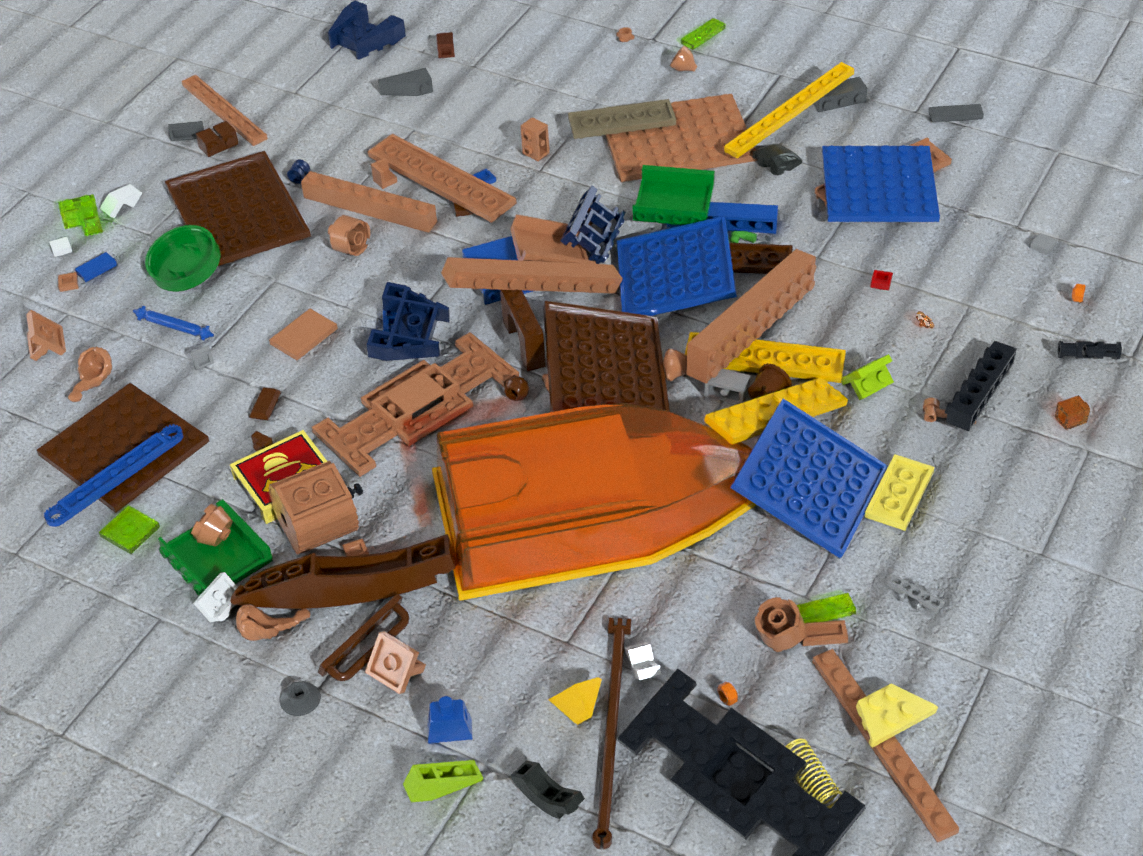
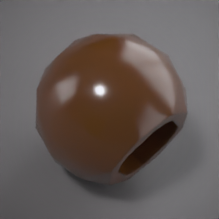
[504,376,529,401]

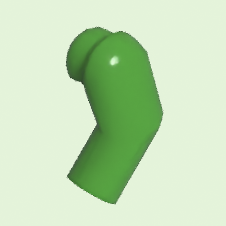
[729,231,757,243]

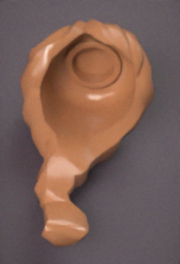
[68,346,112,402]
[236,605,311,641]

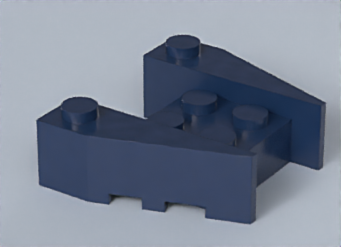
[328,0,406,60]
[367,282,450,361]

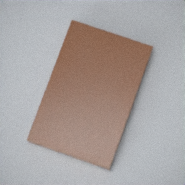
[269,308,338,360]

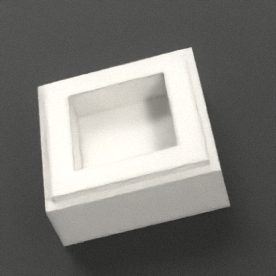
[50,237,72,257]

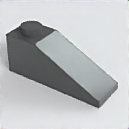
[378,68,433,96]

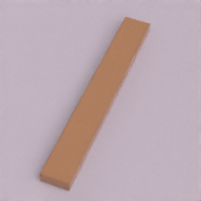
[182,75,268,146]

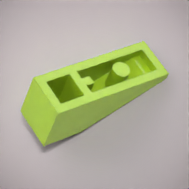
[403,760,483,803]

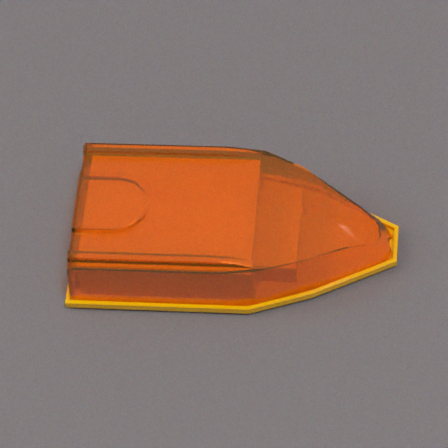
[432,403,756,601]

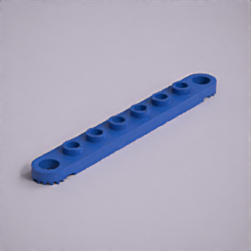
[44,424,183,527]

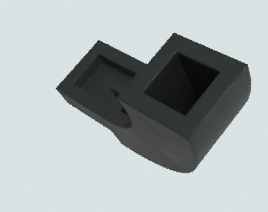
[510,760,585,819]

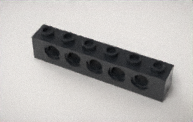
[945,340,1017,431]

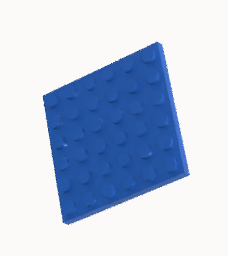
[822,145,940,222]
[617,216,737,316]
[730,399,888,558]

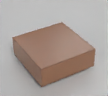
[58,272,79,292]
[342,538,369,556]

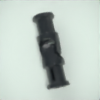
[1057,341,1122,359]

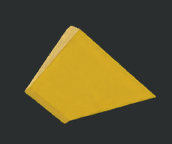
[548,677,602,725]

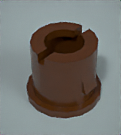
[748,363,792,399]

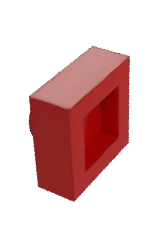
[870,270,893,291]

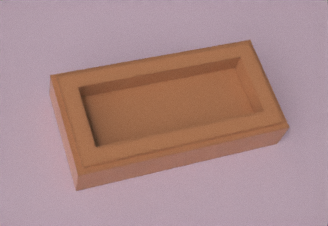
[802,620,848,646]

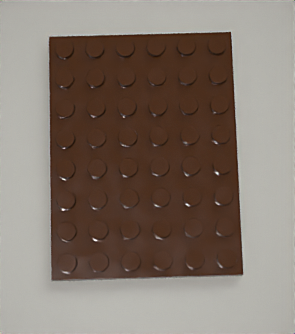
[165,151,311,266]
[543,301,672,434]

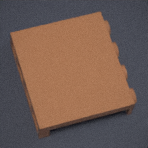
[510,214,596,264]

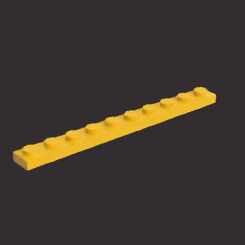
[724,62,854,159]

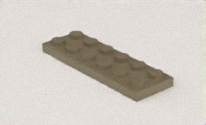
[568,99,676,139]

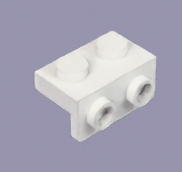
[193,572,245,622]

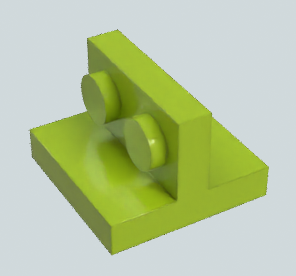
[841,354,894,400]

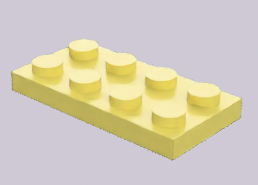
[865,454,934,531]

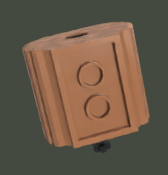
[268,461,363,555]

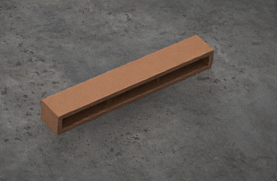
[301,171,437,233]

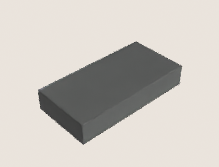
[168,121,204,141]

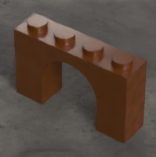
[500,289,546,372]

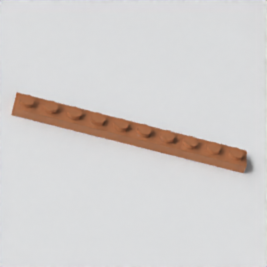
[812,649,959,843]

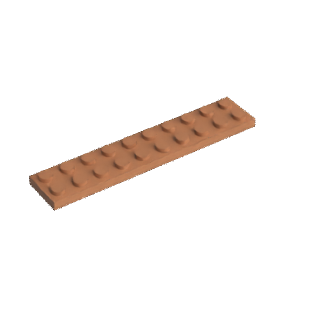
[368,134,517,223]

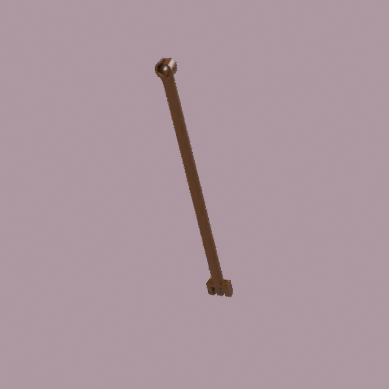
[592,618,632,850]

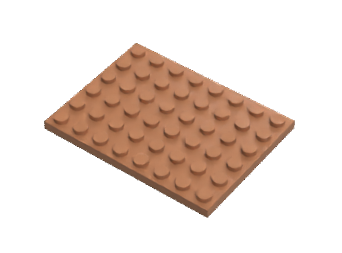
[605,94,758,182]

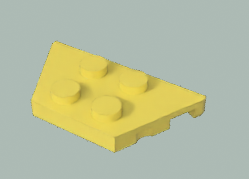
[856,683,938,748]

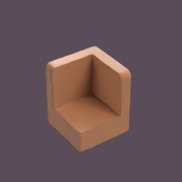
[371,158,397,189]

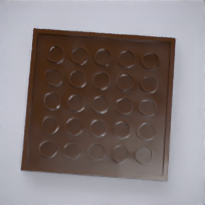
[37,383,210,513]

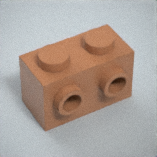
[521,117,550,161]

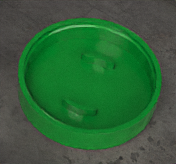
[145,225,221,292]

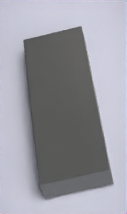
[928,104,984,122]

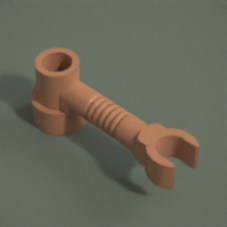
[923,398,976,424]

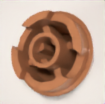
[191,504,233,547]

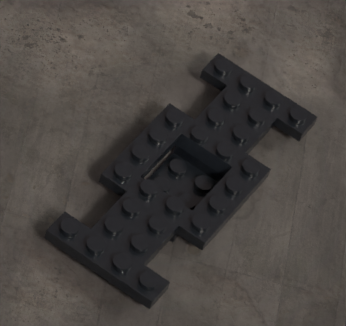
[617,669,866,856]

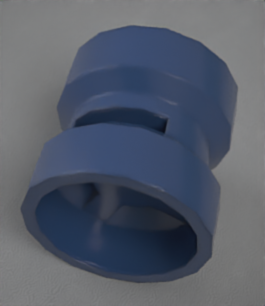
[287,159,310,184]

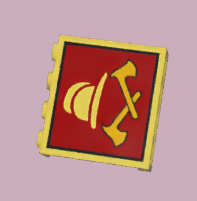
[230,430,327,524]

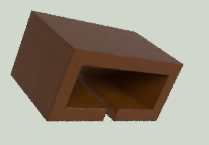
[196,121,239,157]

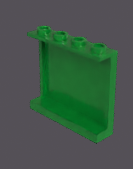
[632,165,715,225]
[158,499,273,596]

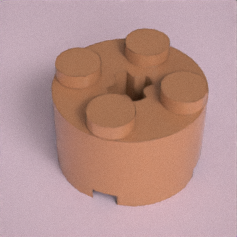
[328,215,370,256]
[755,597,805,652]

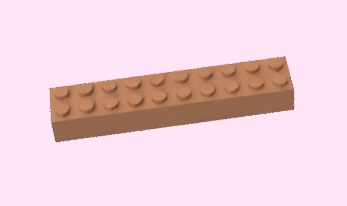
[687,249,816,384]

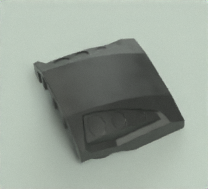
[752,144,802,175]

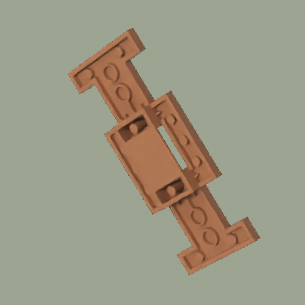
[312,332,519,477]

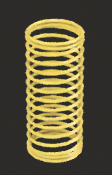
[785,738,842,809]

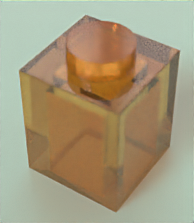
[1055,395,1090,430]

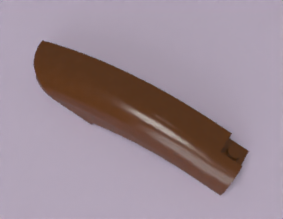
[230,534,457,609]

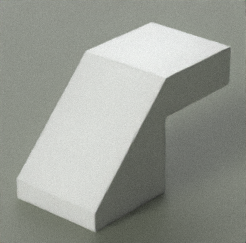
[100,184,142,218]
[624,642,661,680]

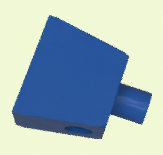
[427,696,473,743]

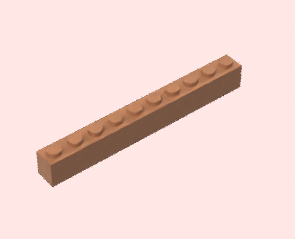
[441,257,623,294]

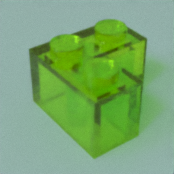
[58,194,103,236]

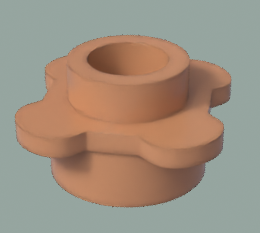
[616,27,635,42]

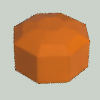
[1072,284,1086,303]
[717,682,738,706]

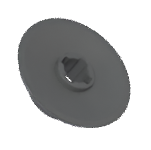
[280,681,321,716]

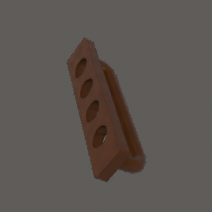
[318,594,410,681]

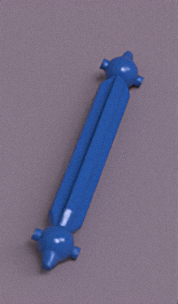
[133,306,214,341]

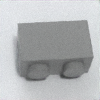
[704,369,751,404]

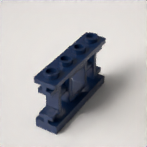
[560,185,626,264]

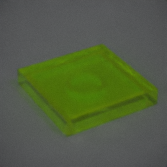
[99,505,160,554]

